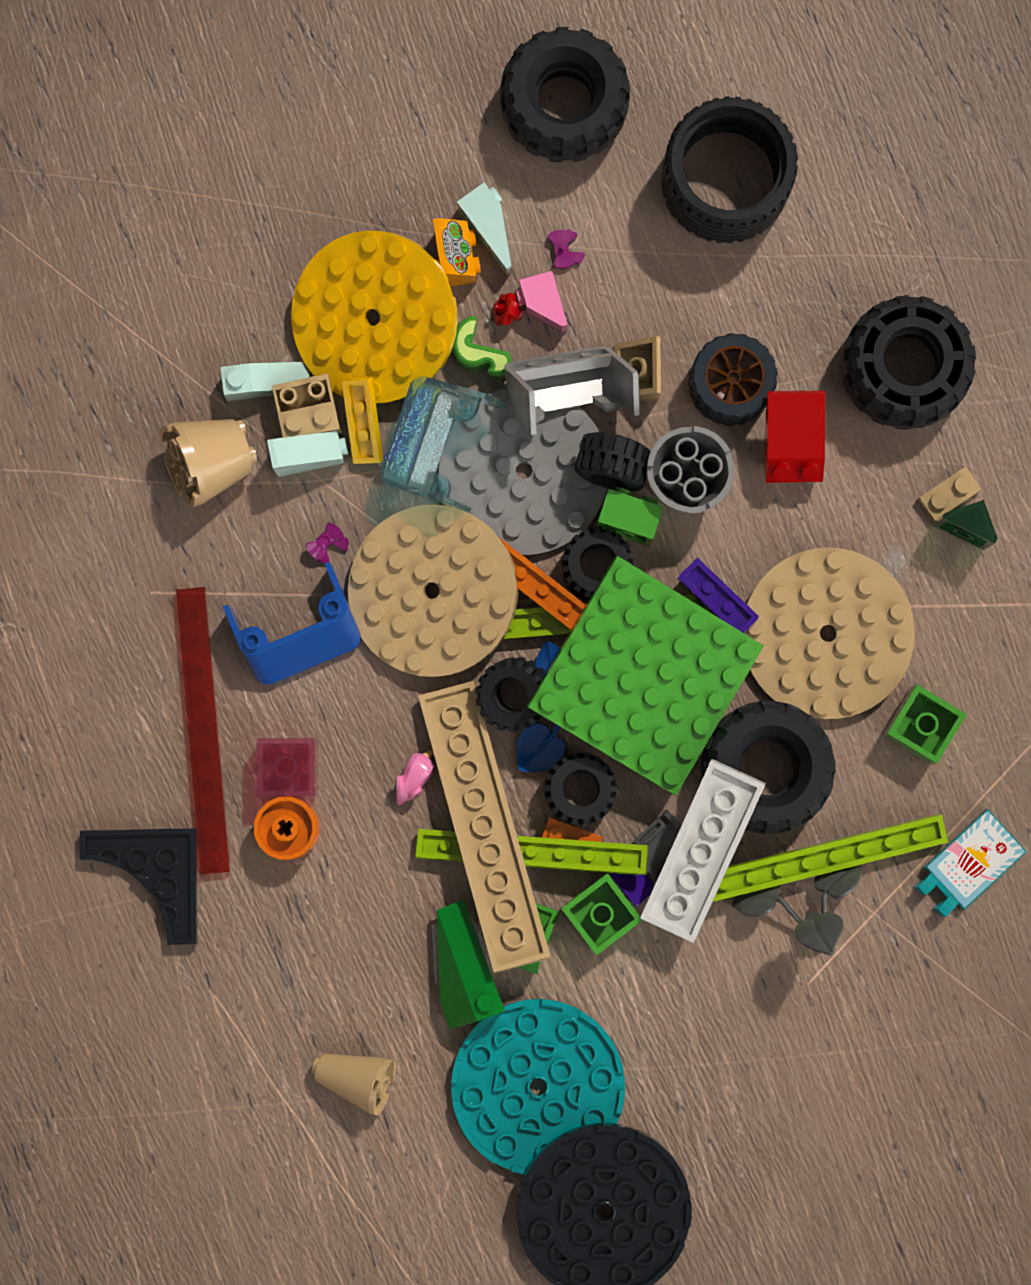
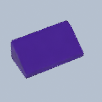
[608,873,655,907]

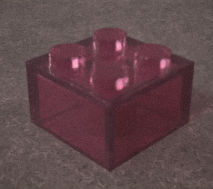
[257,738,318,797]

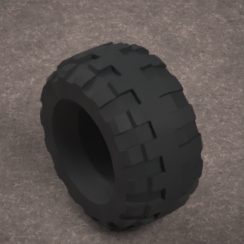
[500,27,630,163]
[841,295,976,430]
[701,701,836,834]

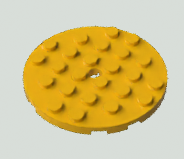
[291,231,457,403]

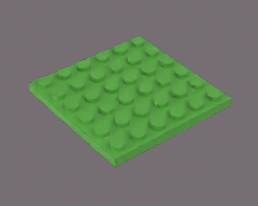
[526,556,764,796]

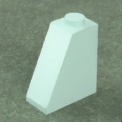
[267,431,348,477]

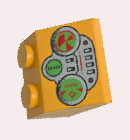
[433,218,481,287]

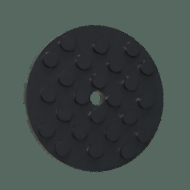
[516,1123,692,1285]

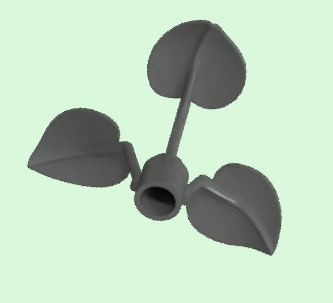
[732,865,862,956]

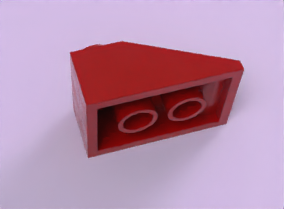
[763,390,826,483]

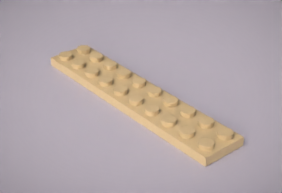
[418,681,551,974]

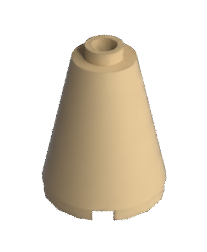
[311,1053,396,1116]

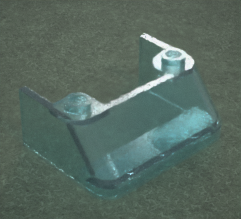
[381,376,506,513]

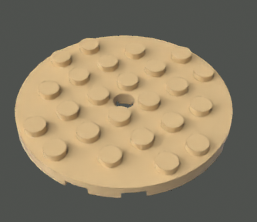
[348,505,518,677]
[744,548,915,719]

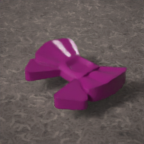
[547,229,585,269]
[305,522,349,563]

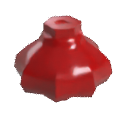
[492,293,523,326]

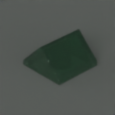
[933,500,998,550]

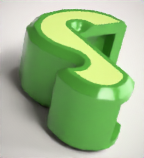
[452,316,512,380]

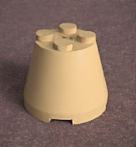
[160,419,257,508]

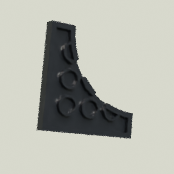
[80,828,198,945]

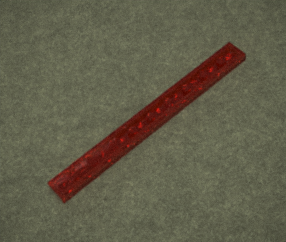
[176,587,231,875]

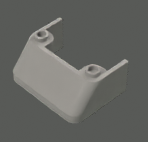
[504,347,640,435]

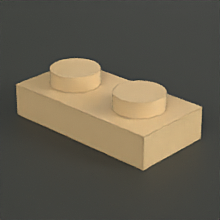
[918,466,982,522]

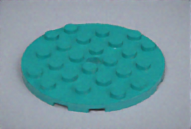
[451,999,625,1174]

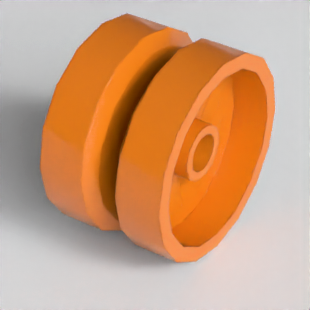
[254,797,320,860]

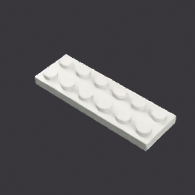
[641,759,766,943]

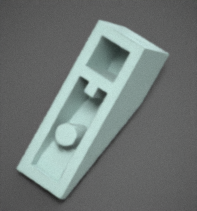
[457,182,512,276]
[220,362,310,401]

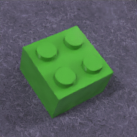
[597,487,664,547]
[882,684,967,765]
[561,873,642,955]

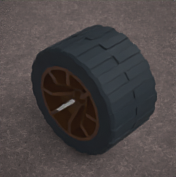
[688,333,778,426]

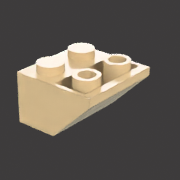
[272,373,342,438]

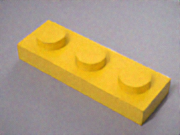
[341,377,383,464]

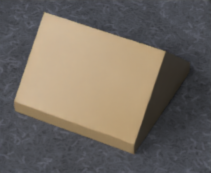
[614,336,661,401]

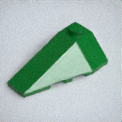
[437,900,505,1030]

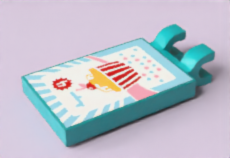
[914,809,1027,917]

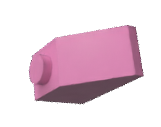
[515,271,567,332]

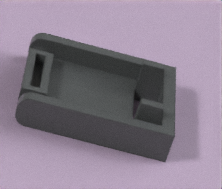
[634,809,682,882]

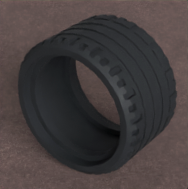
[661,96,798,243]

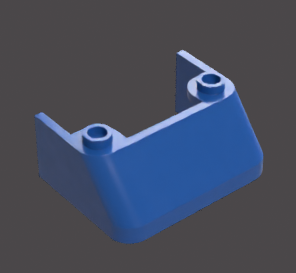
[223,562,361,685]

